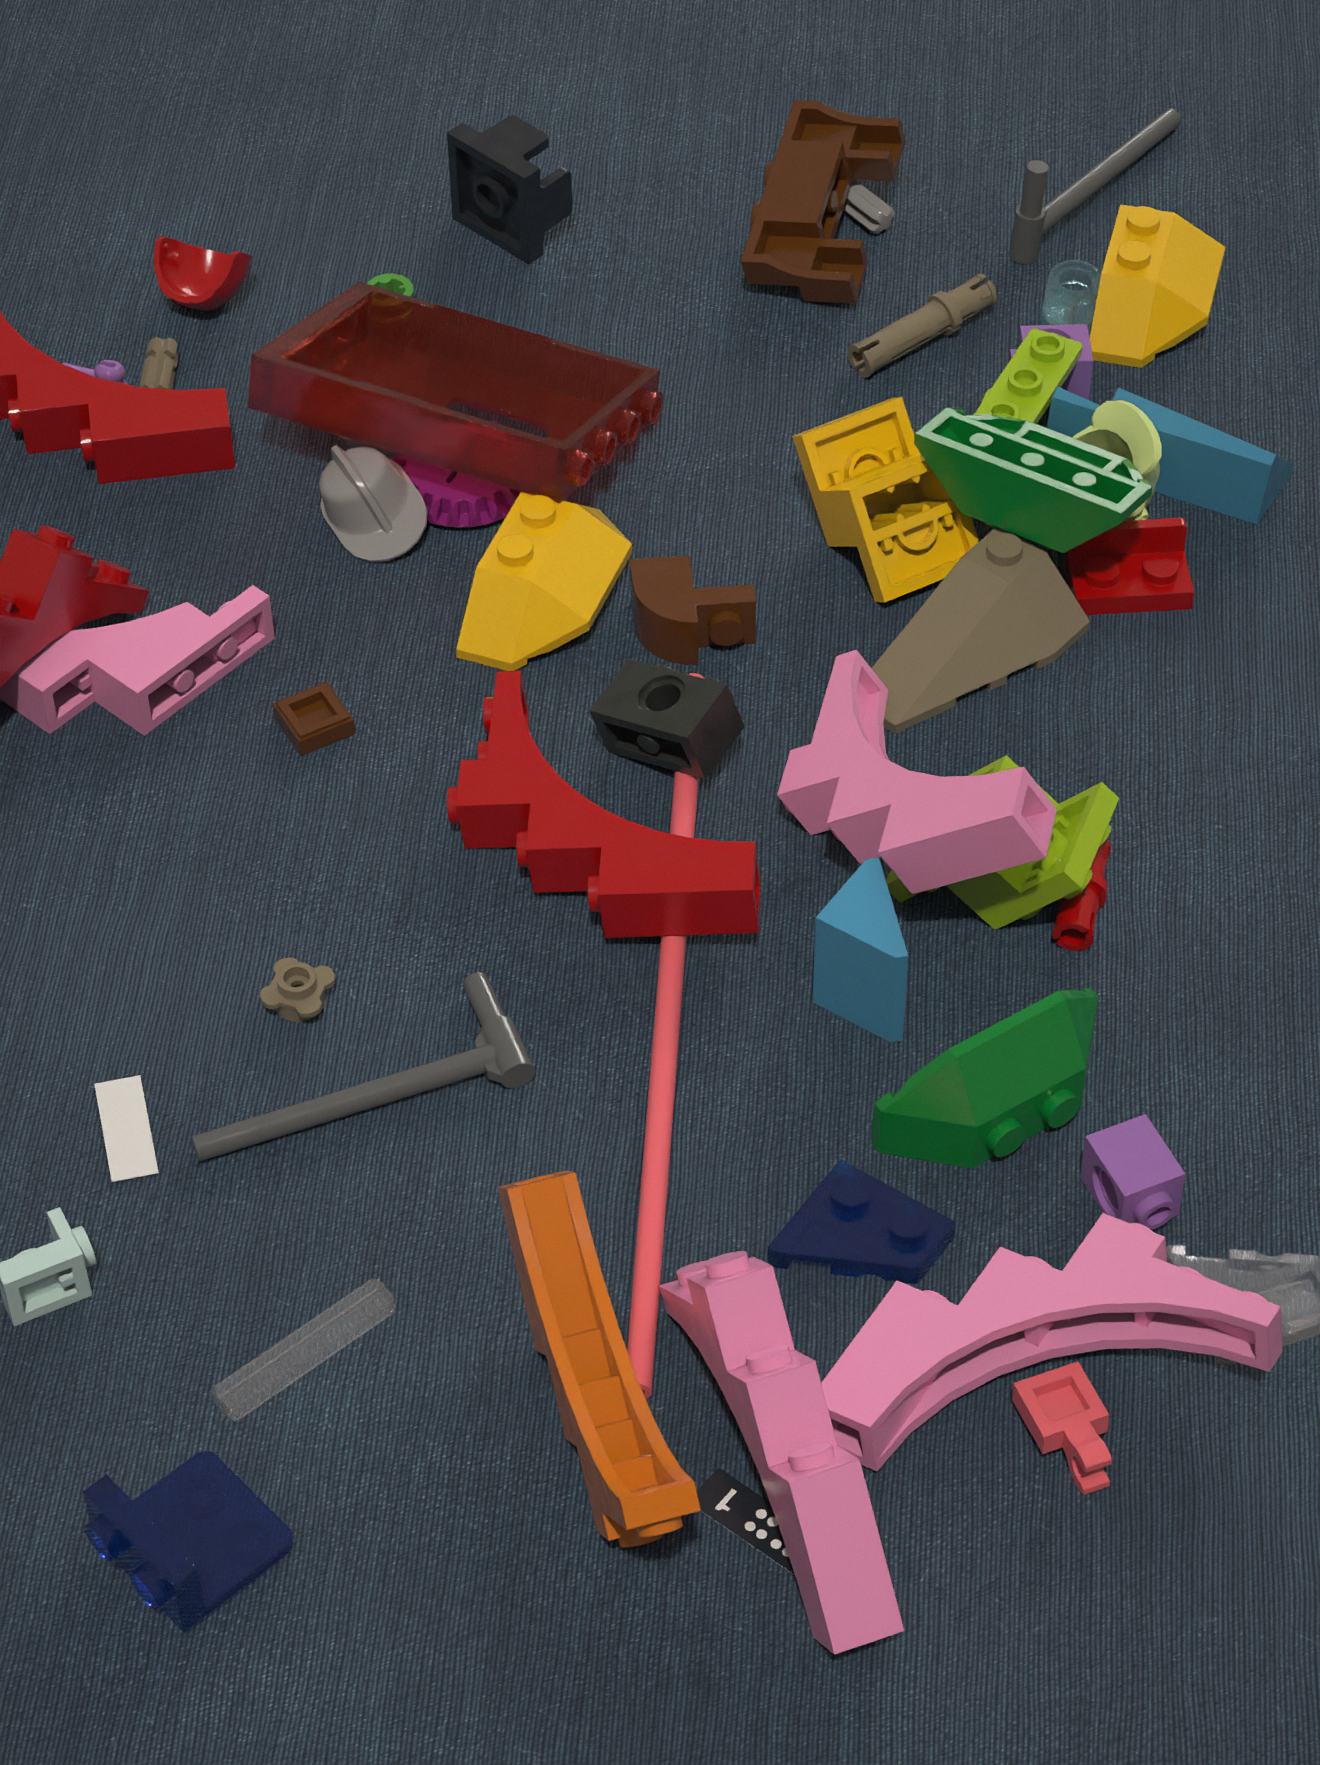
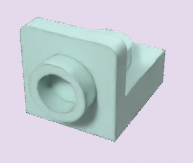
[0,1207,96,1326]

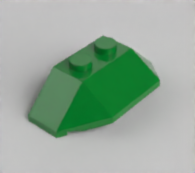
[914,407,1152,553]
[871,988,1099,1168]

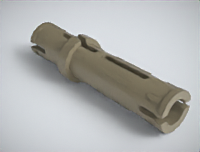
[847,273,997,378]

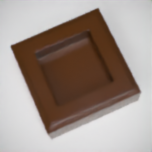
[272,682,355,756]

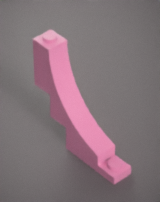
[0,585,275,736]

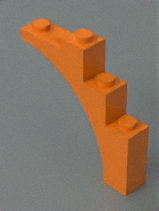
[497,1170,701,1547]

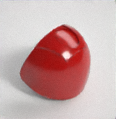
[154,236,253,312]

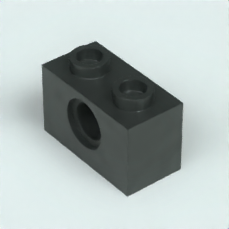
[589,659,745,780]

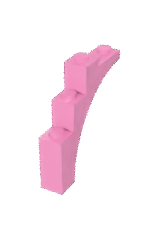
[777,650,1057,894]
[821,1213,1283,1471]
[659,1251,904,1655]

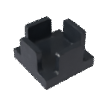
[447,115,573,265]

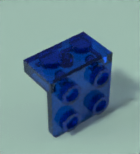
[83,1451,293,1633]

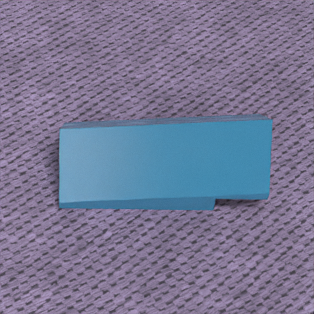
[1047,387,1295,524]

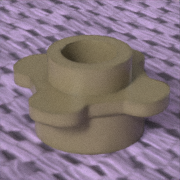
[260,957,335,1022]

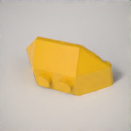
[1090,204,1225,368]
[456,490,632,671]

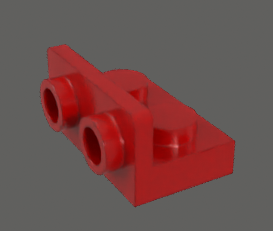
[1064,518,1194,615]

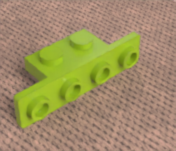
[974,328,1083,424]

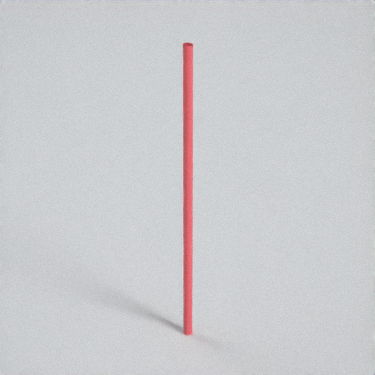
[627,673,704,1399]

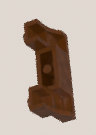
[740,100,906,304]

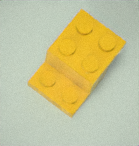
[792,397,979,603]

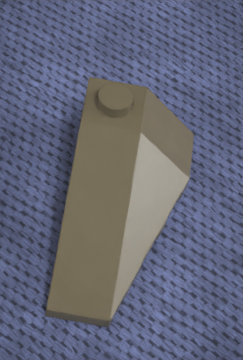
[872,527,1090,734]

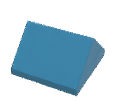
[812,857,908,1042]

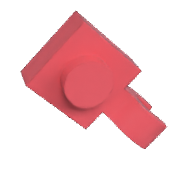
[1012,1361,1112,1495]

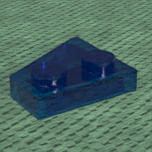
[767,1159,956,1284]

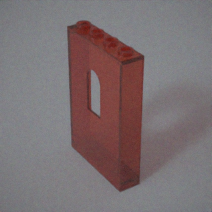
[248,282,663,503]

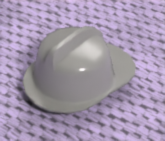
[319,445,428,562]

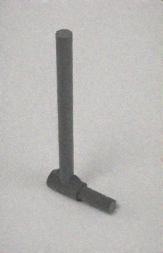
[1009,108,1181,264]
[191,972,536,1162]

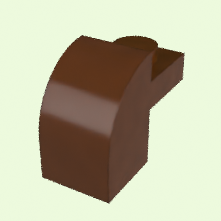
[630,555,756,665]

